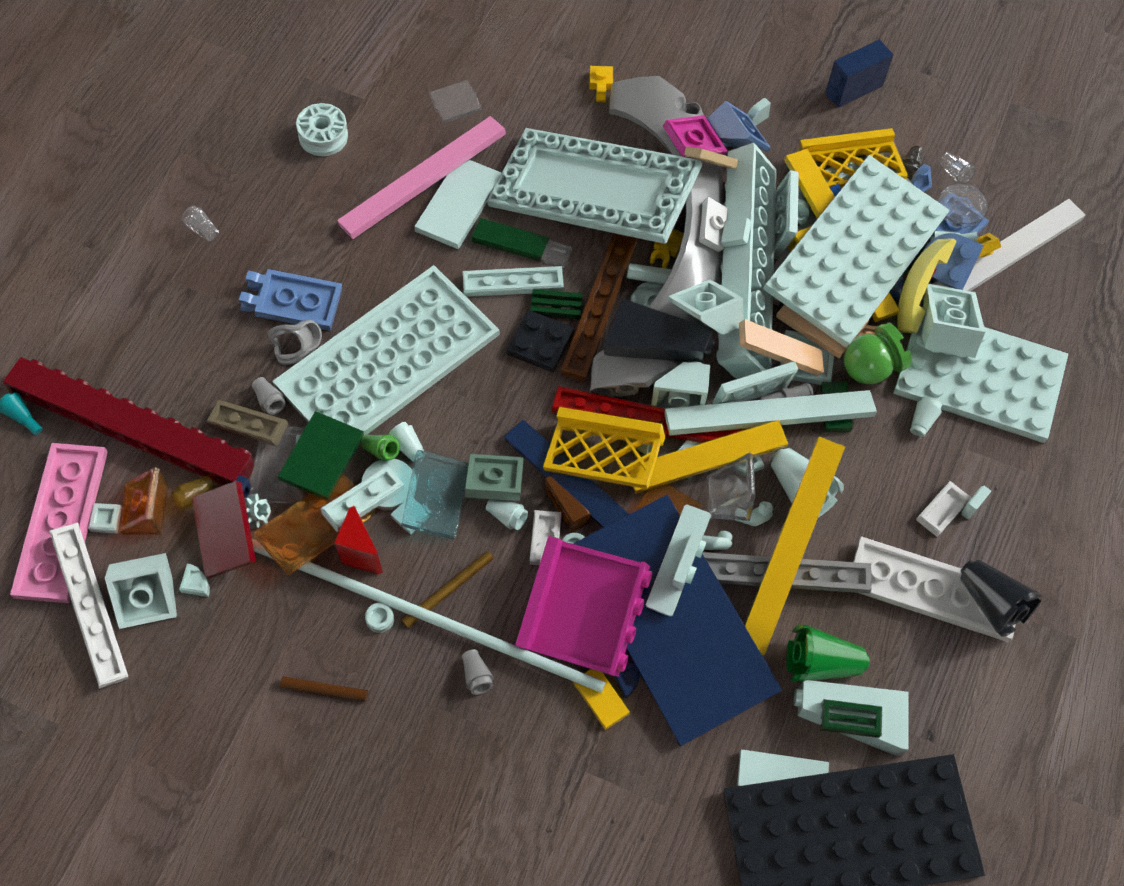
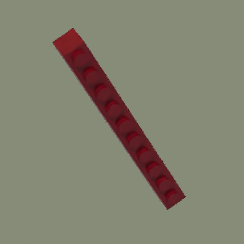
[3,357,256,486]

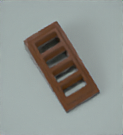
[544,476,591,533]

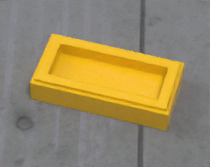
[573,669,630,730]

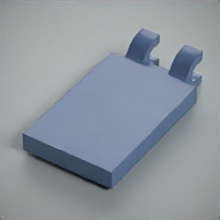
[239,269,342,331]

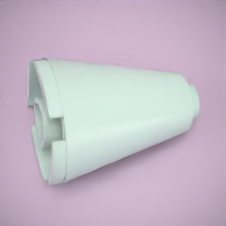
[771,448,844,518]

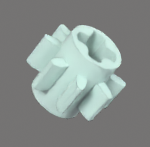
[244,494,271,529]

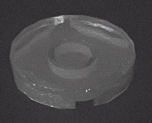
[938,184,988,228]

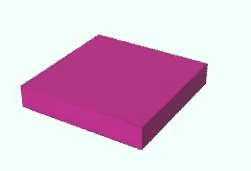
[663,115,727,159]

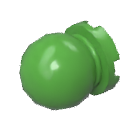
[844,323,912,385]

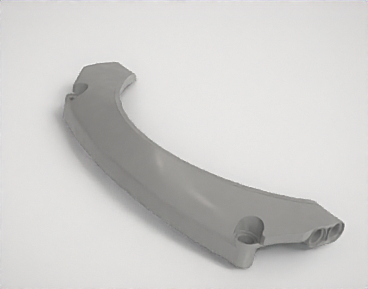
[590,76,725,397]

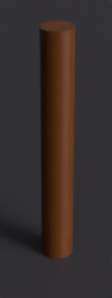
[280,676,368,702]

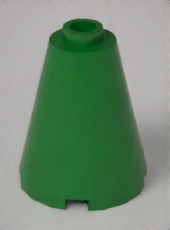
[786,624,870,682]

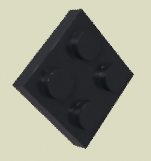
[507,310,574,373]

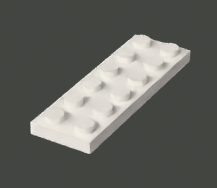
[853,537,1016,642]

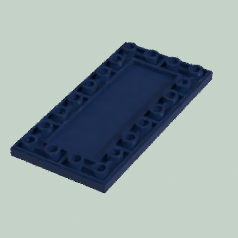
[573,494,782,747]

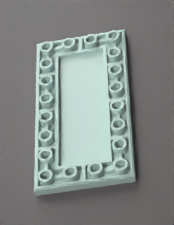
[487,128,702,244]

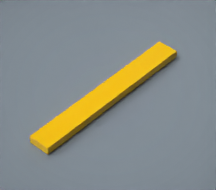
[784,149,900,322]
[745,436,845,655]

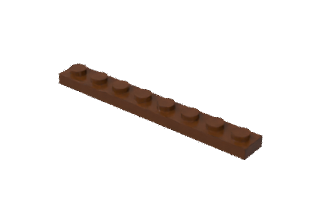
[561,233,639,382]

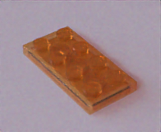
[254,474,376,576]

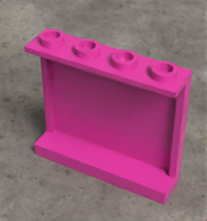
[515,536,652,677]

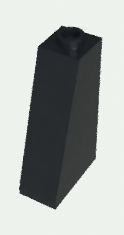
[604,299,715,363]

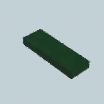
[472,218,550,262]

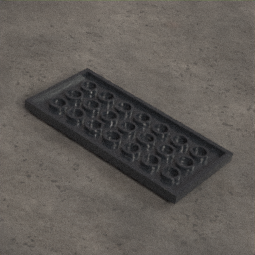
[722,754,985,886]

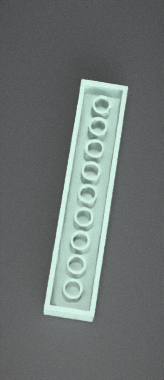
[716,143,776,379]

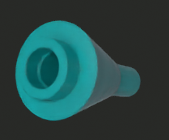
[0,393,43,435]

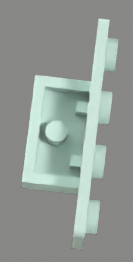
[646,505,711,617]

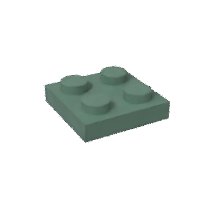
[465,454,523,501]

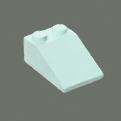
[922,284,985,358]

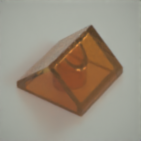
[118,467,168,535]

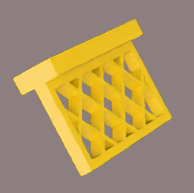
[798,128,908,189]
[543,407,665,489]

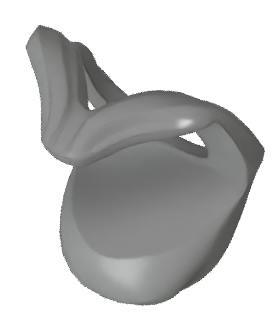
[268,320,322,365]

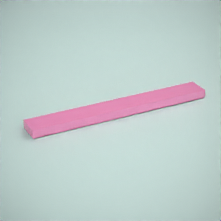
[337,116,506,239]

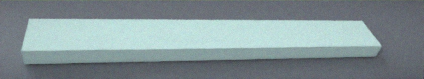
[665,390,877,435]

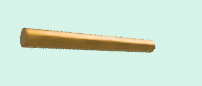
[401,551,494,629]

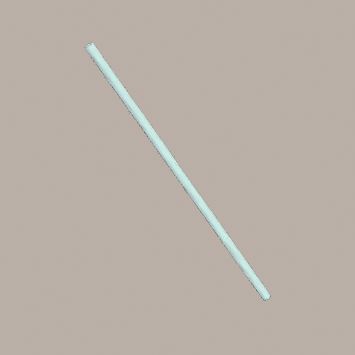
[252,539,605,693]

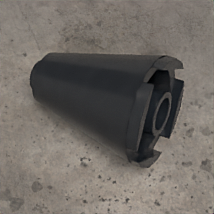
[960,560,1042,637]

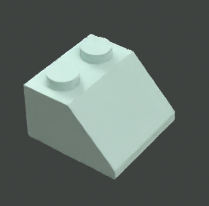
[668,280,743,335]
[651,361,710,409]
[105,553,177,629]

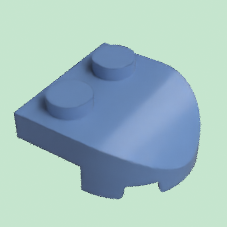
[923,233,984,290]

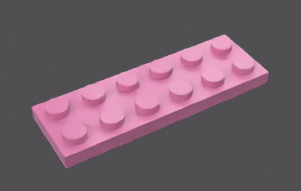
[10,443,108,603]

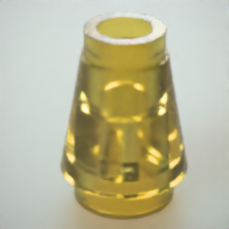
[171,475,215,511]

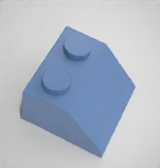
[706,101,771,151]

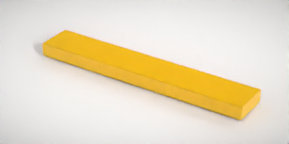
[628,420,788,494]

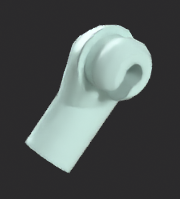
[733,501,773,526]
[702,531,732,550]

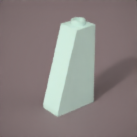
[793,680,908,756]

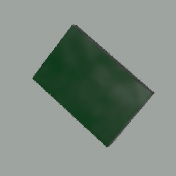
[278,411,364,501]

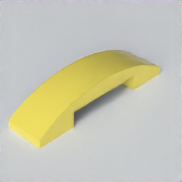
[897,239,956,333]

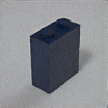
[825,39,894,108]

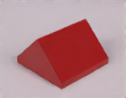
[335,506,383,575]

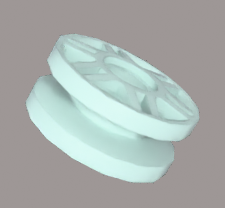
[296,103,348,157]

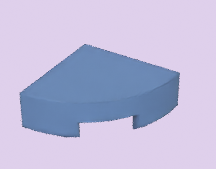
[911,164,932,192]

